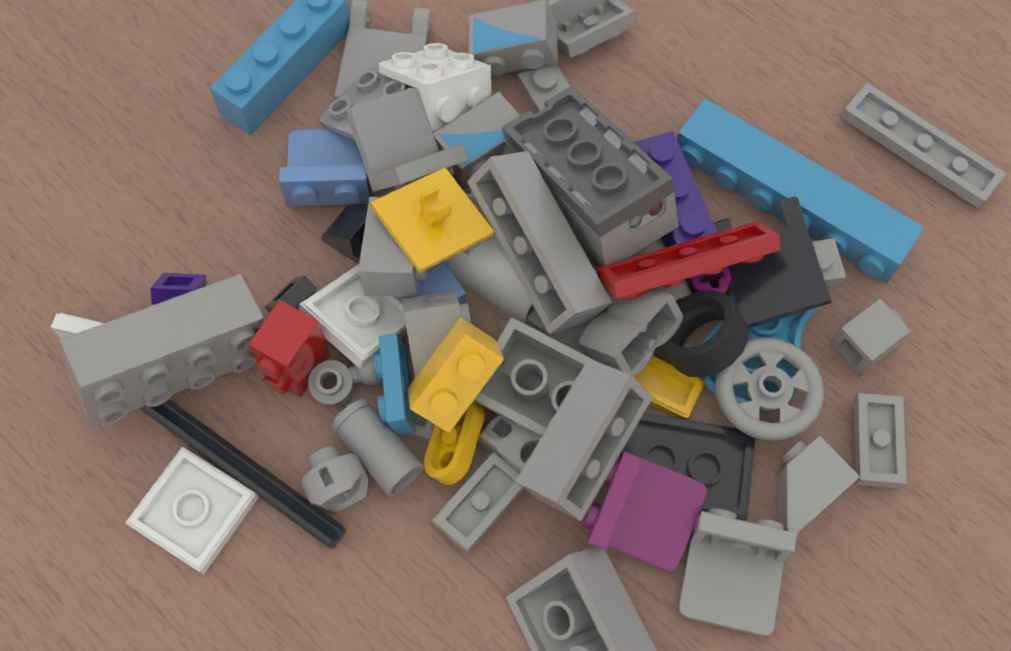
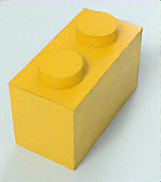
[407,317,504,433]

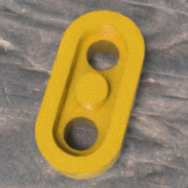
[424,401,484,485]

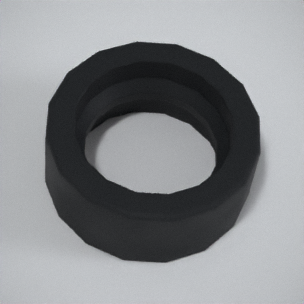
[661,291,749,377]

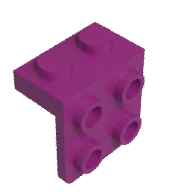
[582,450,707,571]

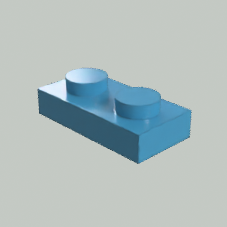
[374,333,416,436]

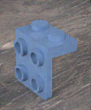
[279,129,371,207]

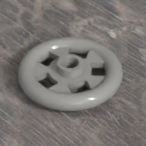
[715,338,824,441]

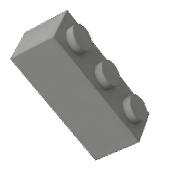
[515,359,653,521]

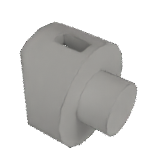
[300,446,368,513]

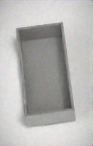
[59,274,264,427]

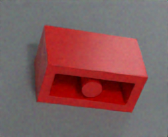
[248,300,330,397]

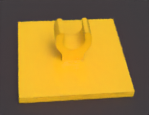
[370,167,495,273]

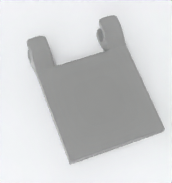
[334,0,432,100]

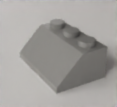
[473,317,597,437]
[505,546,657,651]

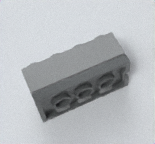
[502,86,679,266]

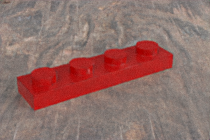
[597,221,780,299]

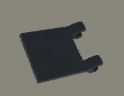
[714,196,832,328]

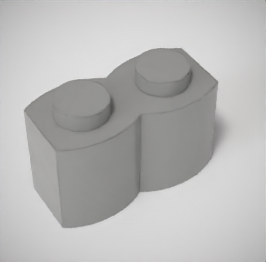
[578,289,683,376]

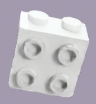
[379,43,491,131]

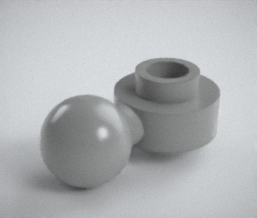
[308,356,383,407]

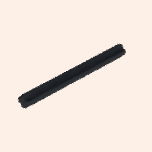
[139,399,346,548]

